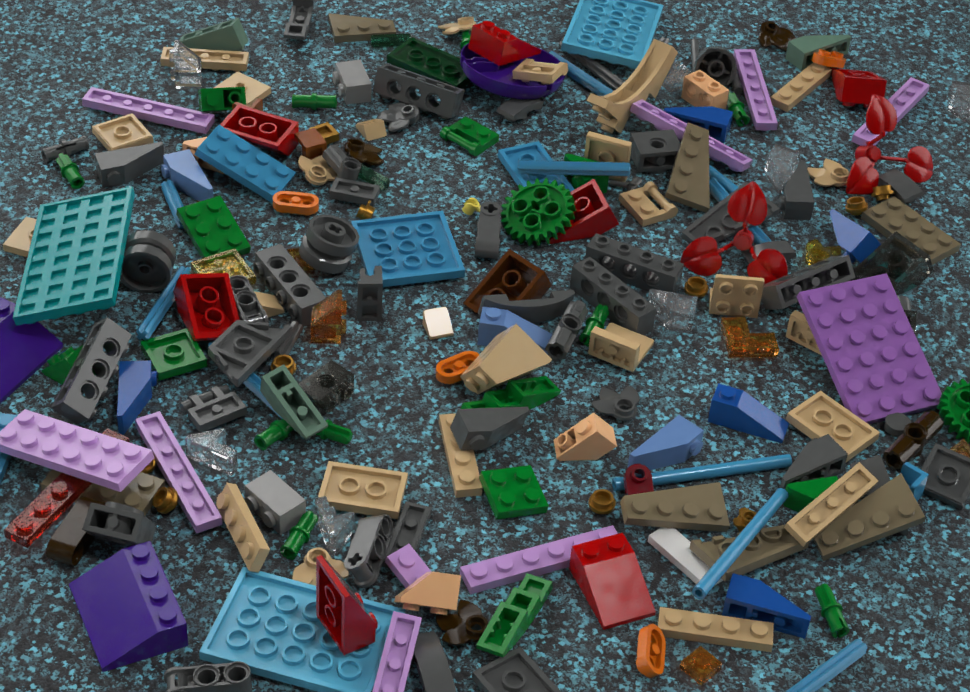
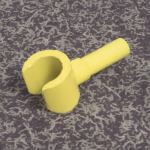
[462,198,481,215]

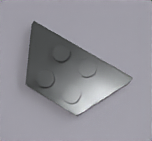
[208,320,292,387]

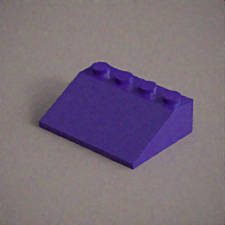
[0,297,63,404]
[69,541,188,672]

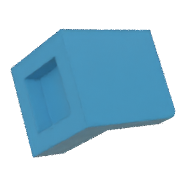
[900,462,929,501]

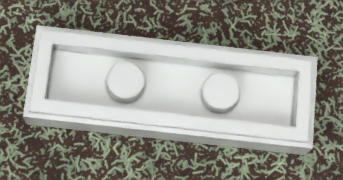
[648,527,723,585]

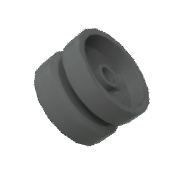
[299,214,360,274]
[120,230,176,293]

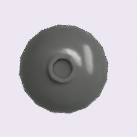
[694,46,737,86]

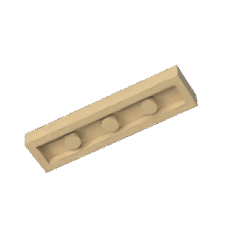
[160,47,249,72]
[770,62,832,112]
[439,413,483,498]
[784,462,879,547]
[216,483,270,573]
[657,607,774,652]

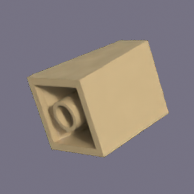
[460,324,552,394]

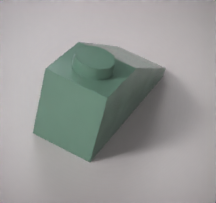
[177,17,248,52]
[785,35,851,71]
[260,364,328,440]

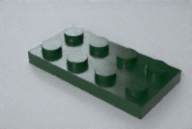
[387,37,471,89]

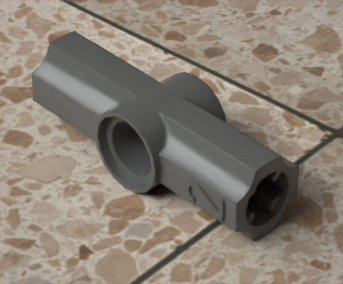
[545,300,589,360]

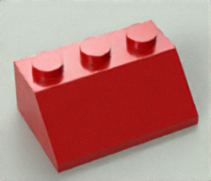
[220,104,299,156]

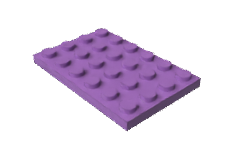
[797,273,942,424]

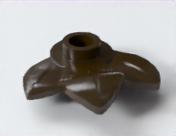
[758,21,796,52]
[344,138,384,165]
[436,599,488,646]

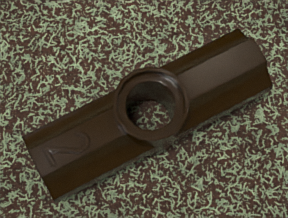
[883,410,944,470]

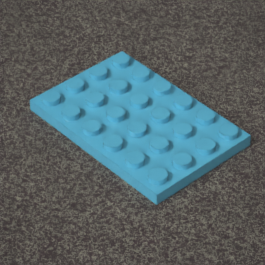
[561,0,664,69]
[199,567,406,692]

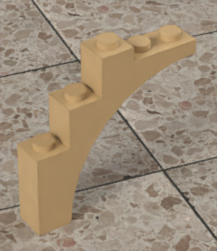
[587,39,678,134]

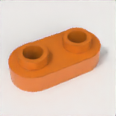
[811,49,846,68]
[272,191,319,216]
[435,351,479,384]
[636,624,666,678]

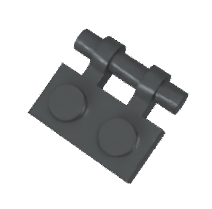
[179,384,247,433]

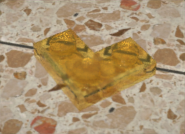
[191,248,256,285]

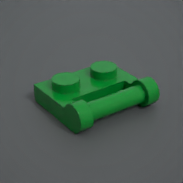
[440,116,499,156]

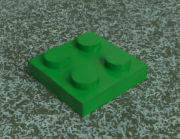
[140,328,207,381]
[479,465,549,520]

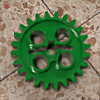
[501,178,576,246]
[937,379,970,445]

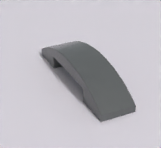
[284,0,315,40]
[478,290,575,323]
[412,631,456,692]

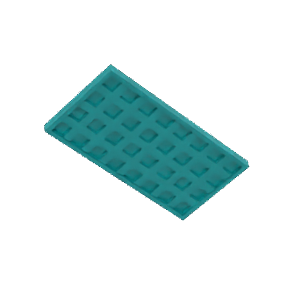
[13,186,135,326]

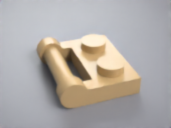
[513,58,568,85]
[619,181,678,227]

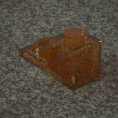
[311,290,347,344]

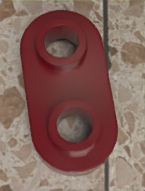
[623,464,654,495]

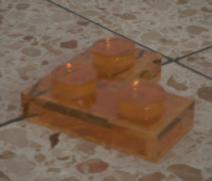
[720,317,779,358]

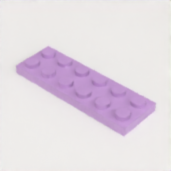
[0,409,154,492]

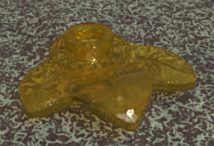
[804,239,841,266]

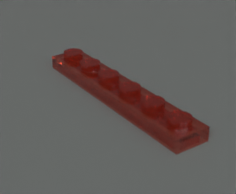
[4,428,130,548]

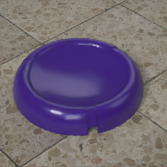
[460,43,565,100]

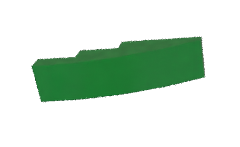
[460,376,561,410]
[476,573,553,657]

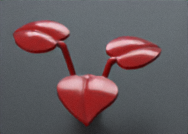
[846,95,934,195]
[681,181,788,284]

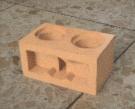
[681,70,729,110]

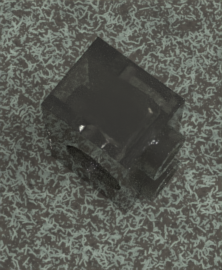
[299,360,354,417]

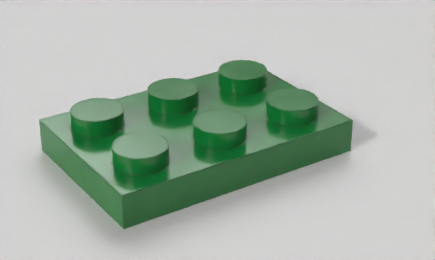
[176,195,251,267]

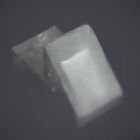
[185,428,238,476]
[315,496,355,556]

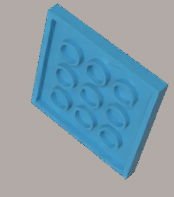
[351,211,465,287]

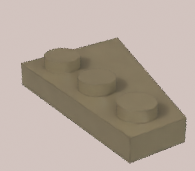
[328,13,396,43]

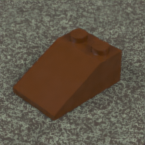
[463,249,552,314]

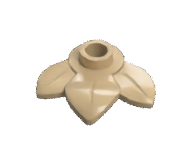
[438,17,476,35]
[298,155,337,185]
[807,158,849,187]
[292,548,349,586]

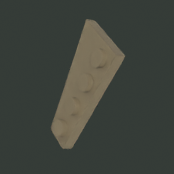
[665,122,710,213]
[813,473,925,561]
[620,482,730,532]
[689,525,809,581]

